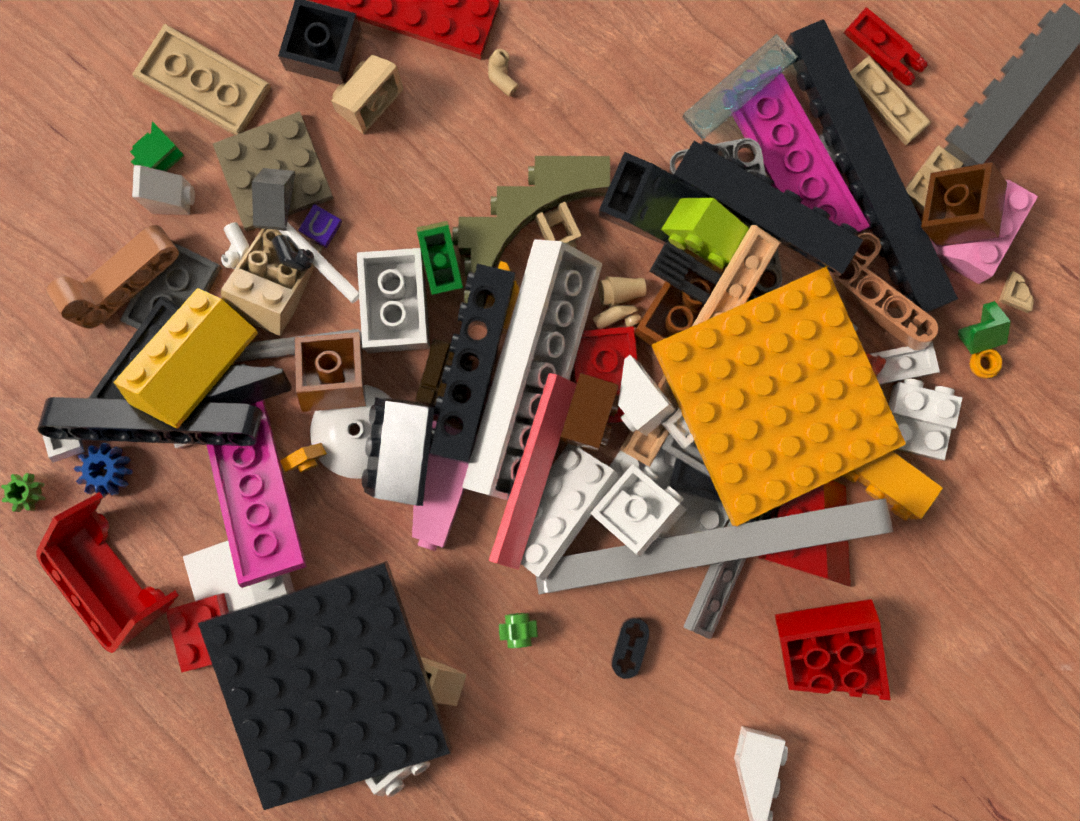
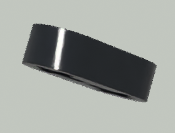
[611,617,649,679]

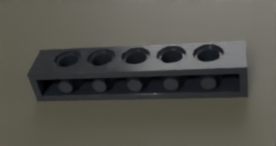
[429,263,515,464]

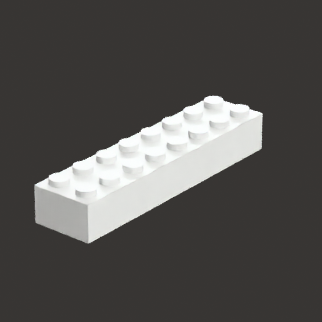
[462,240,603,501]

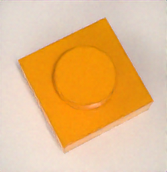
[280,443,327,473]

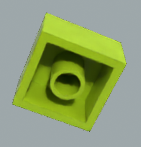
[661,198,749,269]

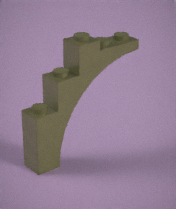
[452,156,610,308]

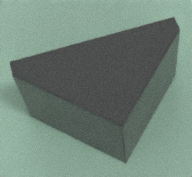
[252,168,295,231]

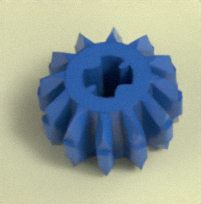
[73,443,133,498]

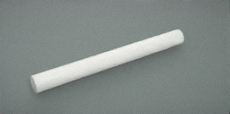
[279,222,359,303]

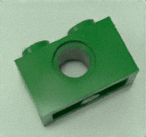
[417,221,463,295]

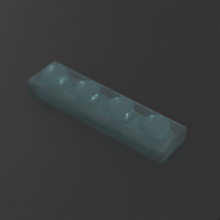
[682,34,798,140]

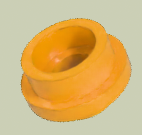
[969,349,1002,379]

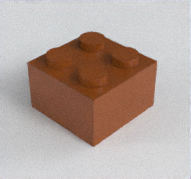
[295,332,366,412]

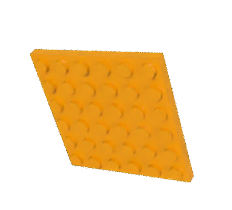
[651,267,906,526]

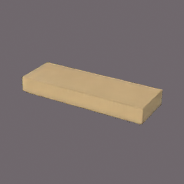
[850,56,932,145]

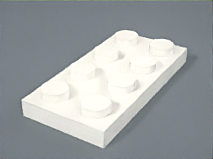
[521,444,619,581]

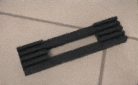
[649,242,759,304]

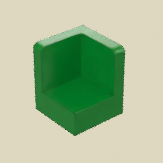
[958,301,1011,354]

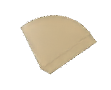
[998,271,1034,313]

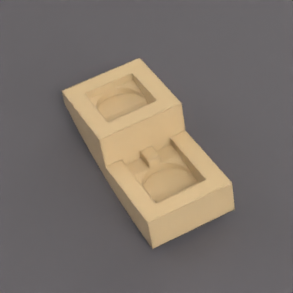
[905,145,963,215]

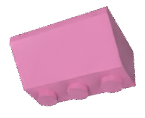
[931,180,1038,284]

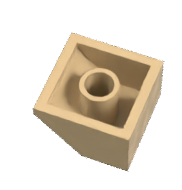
[331,55,404,135]

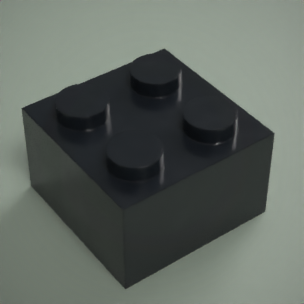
[278,0,361,85]

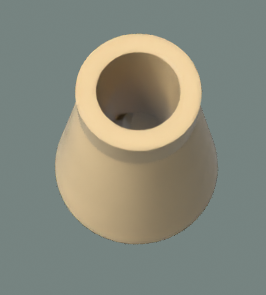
[598,276,646,307]

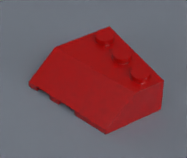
[758,480,851,587]
[774,599,891,701]

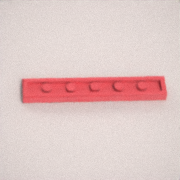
[489,373,577,570]

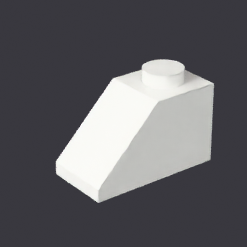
[132,165,195,215]
[618,355,677,436]

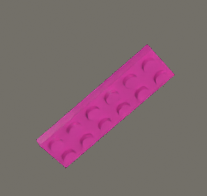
[723,67,870,233]
[207,400,307,588]

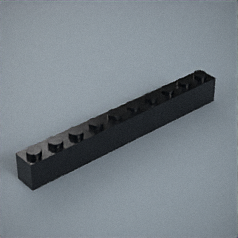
[784,19,958,313]

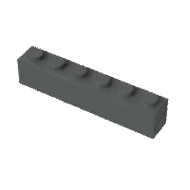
[944,3,1080,167]

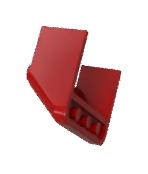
[36,492,179,653]

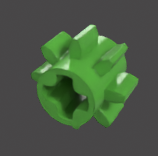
[1,473,45,512]
[498,613,538,648]

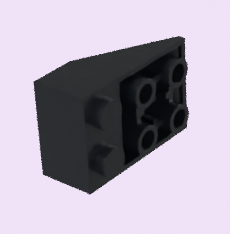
[599,152,704,251]

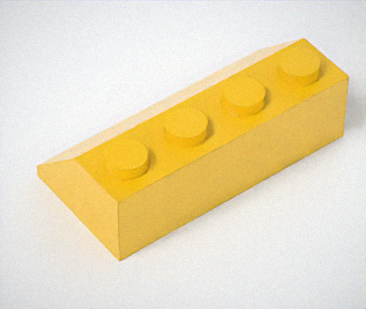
[114,288,258,429]

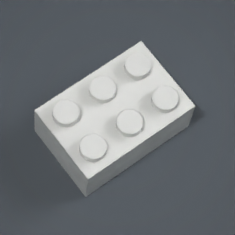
[357,248,430,353]

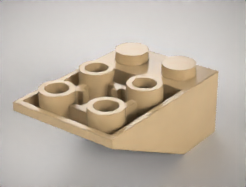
[221,229,322,336]

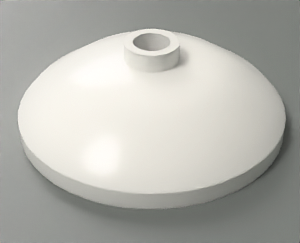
[310,385,392,479]

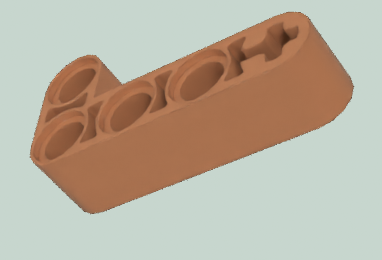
[46,225,179,329]
[830,233,938,350]

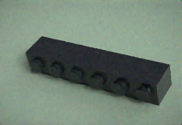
[673,140,863,277]

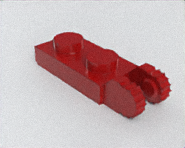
[843,7,928,86]

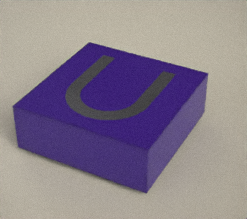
[298,204,342,248]

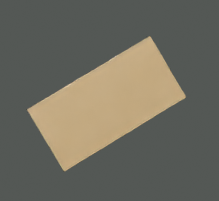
[132,24,271,135]

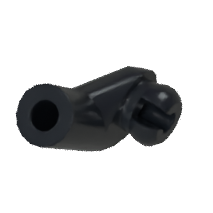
[272,235,314,271]

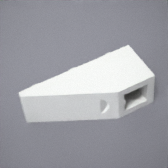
[734,726,788,821]

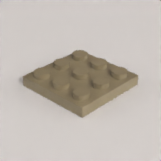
[213,111,334,231]

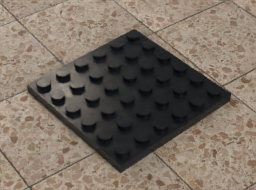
[198,561,452,810]

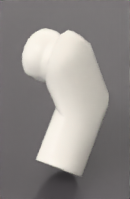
[221,222,249,269]

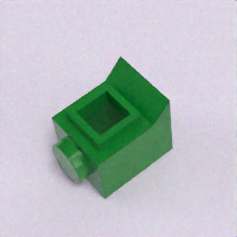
[130,121,184,172]

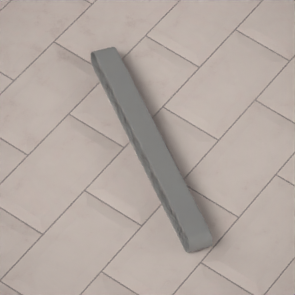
[535,499,894,594]

